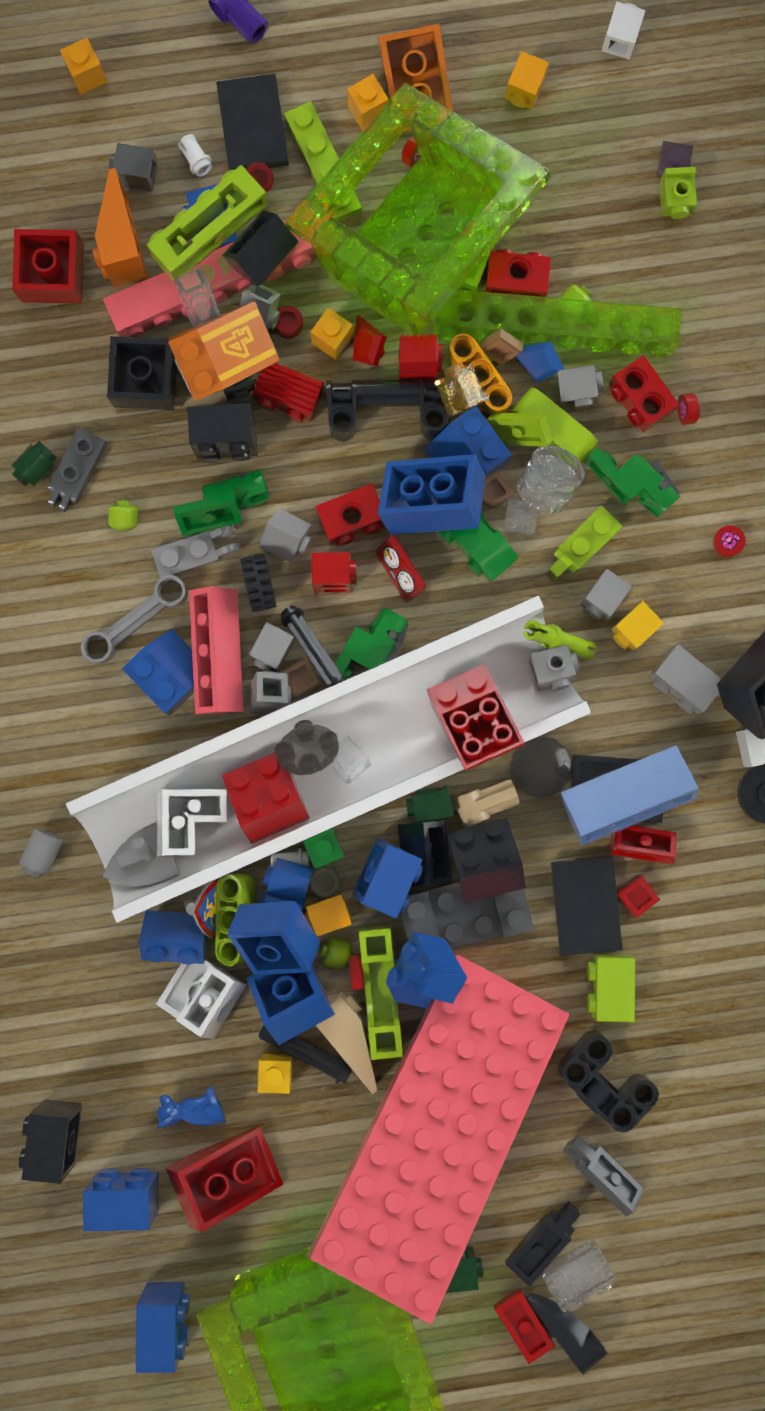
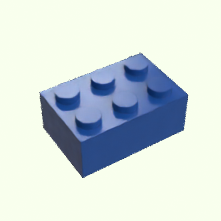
[378,454,486,534]

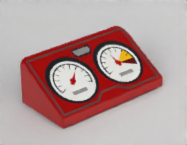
[376,535,426,602]

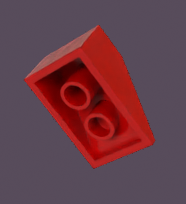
[165,1126,284,1233]

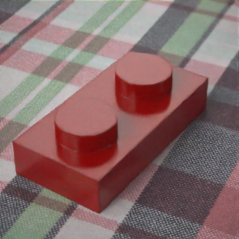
[494,1288,555,1364]

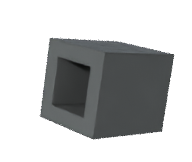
[109,143,158,192]

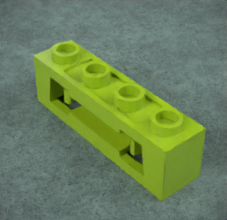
[146,165,268,284]

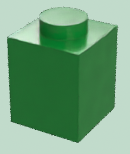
[303,827,345,869]

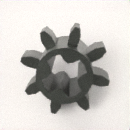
[223,376,255,404]

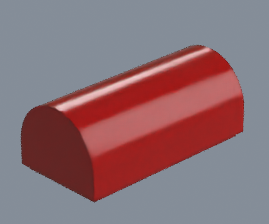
[610,825,677,865]

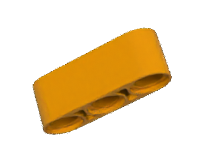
[448,334,512,417]

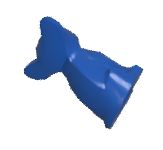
[157,1086,226,1128]

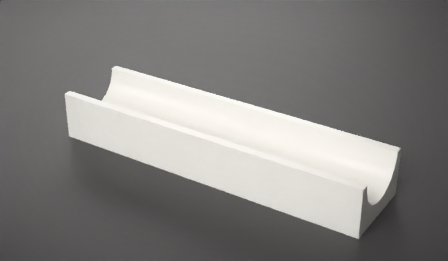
[66,596,591,923]

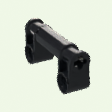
[326,378,449,442]

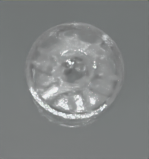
[517,445,585,514]

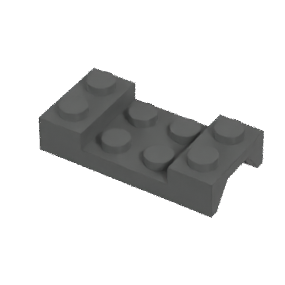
[401,882,534,949]

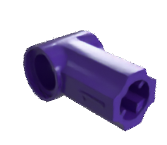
[208,0,269,44]

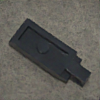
[505,1201,580,1286]

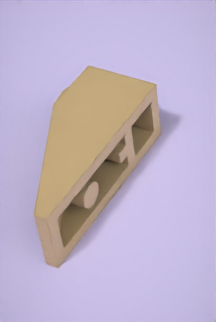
[316,992,378,1094]

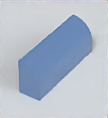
[561,745,699,846]

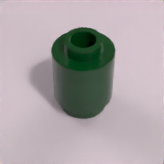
[11,440,57,487]

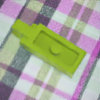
[547,505,623,580]

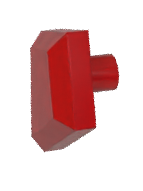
[353,315,387,367]

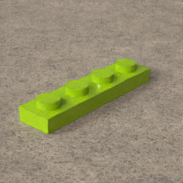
[284,101,362,223]

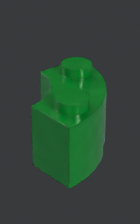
[437,511,519,582]

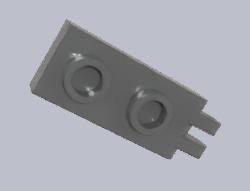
[48,427,108,512]

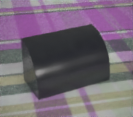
[222,210,299,287]
[398,820,452,886]

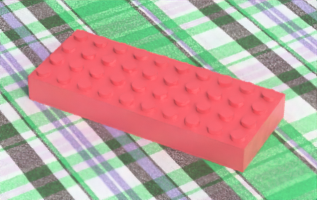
[307,954,570,1325]

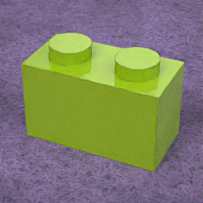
[587,954,635,1022]

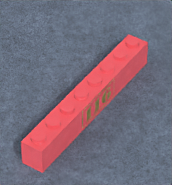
[103,202,343,338]

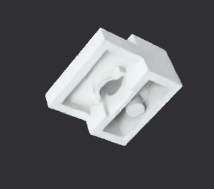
[156,959,246,1039]

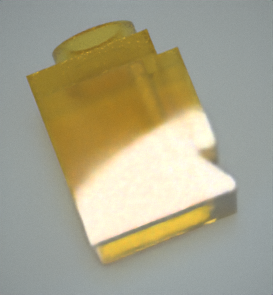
[435,363,489,416]

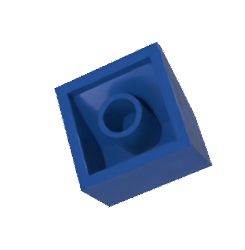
[424,405,512,477]
[122,629,194,715]
[352,838,423,918]

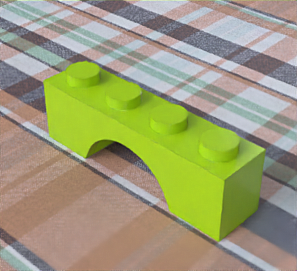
[359,925,403,1060]

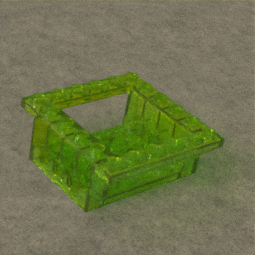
[285,83,551,336]
[196,1247,445,1411]

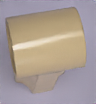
[453,779,520,828]

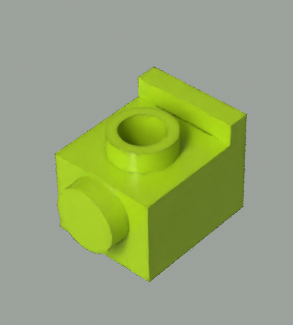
[659,167,697,219]

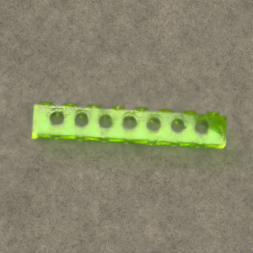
[433,288,682,357]

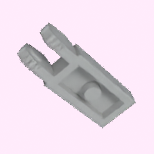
[151,525,241,578]

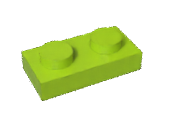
[487,413,553,447]

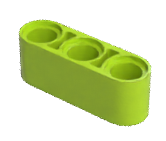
[511,387,598,468]
[215,873,256,967]

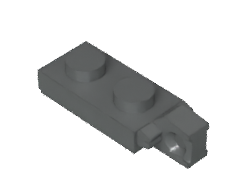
[563,1135,644,1216]

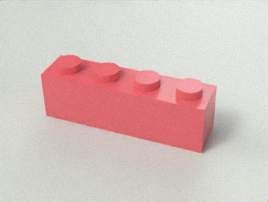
[189,586,244,715]

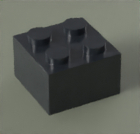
[107,336,177,410]
[187,403,258,463]
[446,818,526,903]
[18,1099,82,1184]

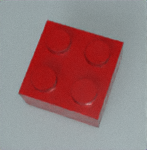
[12,229,84,304]
[222,750,310,844]

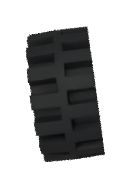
[240,553,277,612]

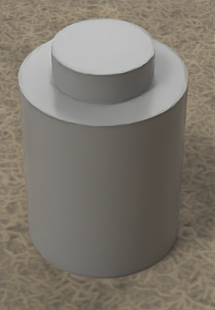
[19,827,64,878]

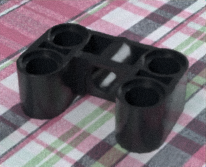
[558,1031,659,1133]

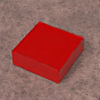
[617,874,660,919]
[349,954,364,990]

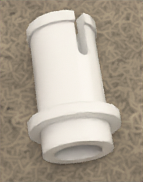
[178,134,212,177]
[271,848,311,867]

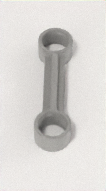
[81,575,188,664]

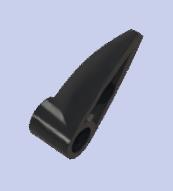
[526,1293,608,1375]

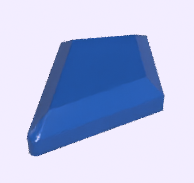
[514,341,564,383]

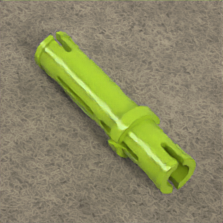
[523,620,596,660]

